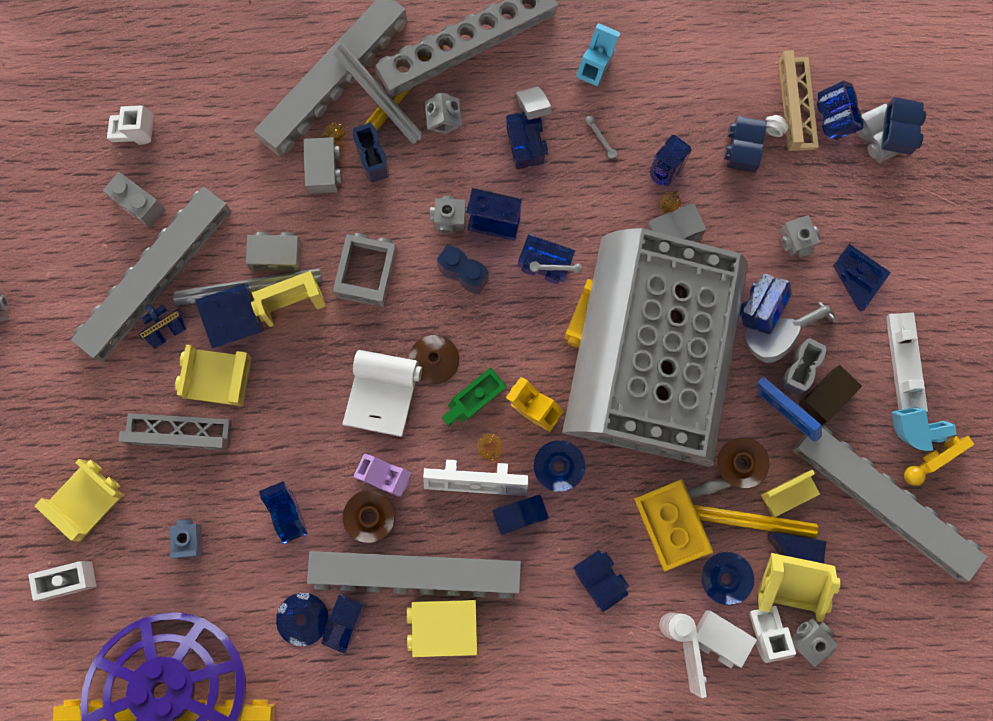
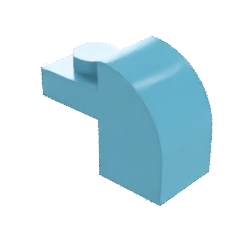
[576,23,621,87]
[891,407,957,451]

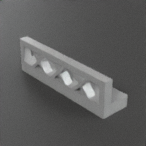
[119,413,231,451]

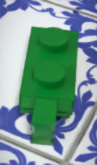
[442,367,507,427]

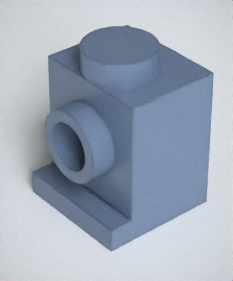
[169,520,203,559]

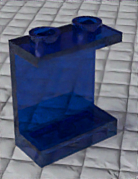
[466,188,522,241]

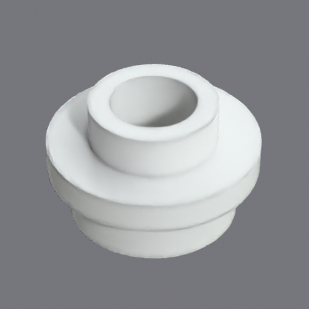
[765,115,789,137]

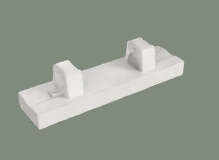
[886,312,928,412]
[423,460,528,496]

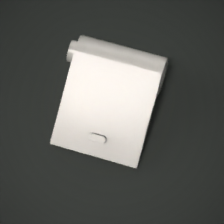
[343,350,422,437]
[659,612,707,698]

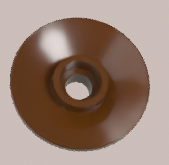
[409,335,459,385]
[717,437,770,489]
[343,490,395,543]

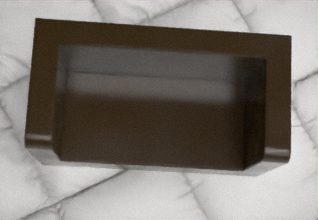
[799,365,862,425]

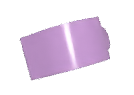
[353,453,411,497]

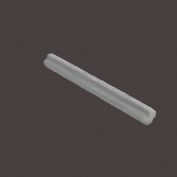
[334,44,423,144]

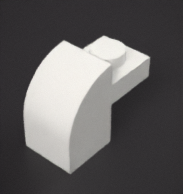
[107,106,154,145]
[749,606,796,663]

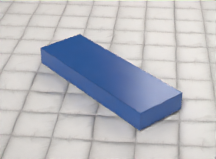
[757,377,822,442]

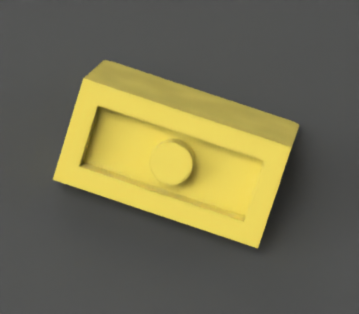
[761,469,820,517]

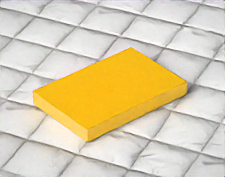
[634,479,714,572]

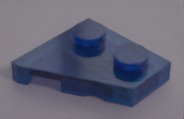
[833,244,891,312]

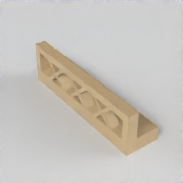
[778,50,819,151]

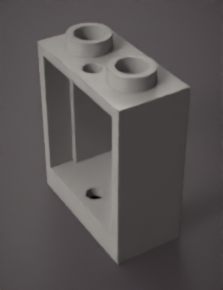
[333,233,397,307]

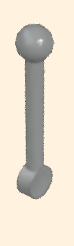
[585,116,617,160]
[530,262,583,273]

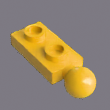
[904,436,975,486]

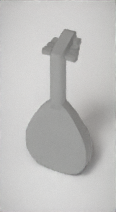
[745,302,836,363]

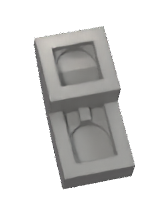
[515,86,552,120]

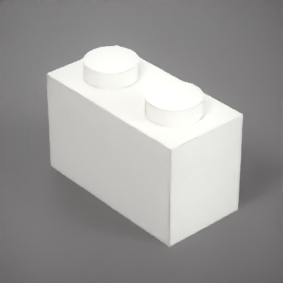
[28,561,97,601]
[696,610,757,669]

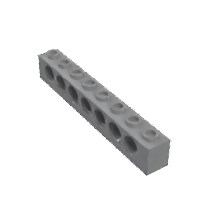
[375,0,559,98]

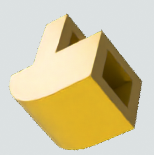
[506,377,564,432]

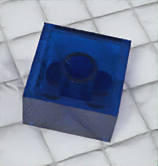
[195,283,264,349]

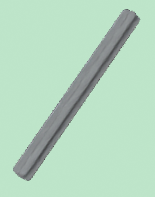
[173,269,322,306]

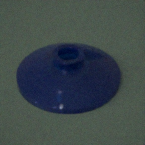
[534,440,585,492]
[701,552,754,605]
[276,593,329,646]

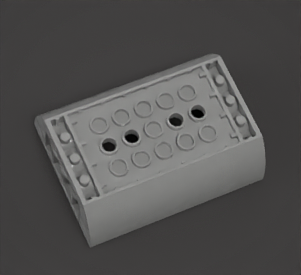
[562,228,748,467]

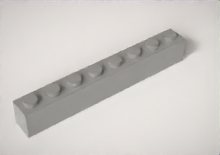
[254,0,407,157]
[71,186,232,363]
[792,425,987,582]
[307,551,521,598]

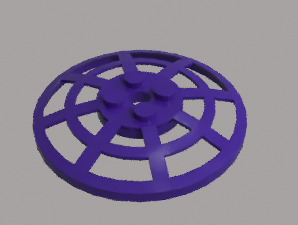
[80,612,246,721]

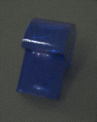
[259,481,308,544]

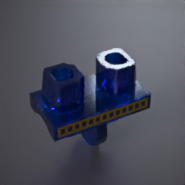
[138,304,187,349]

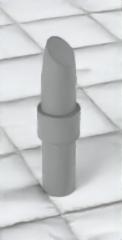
[688,479,730,499]

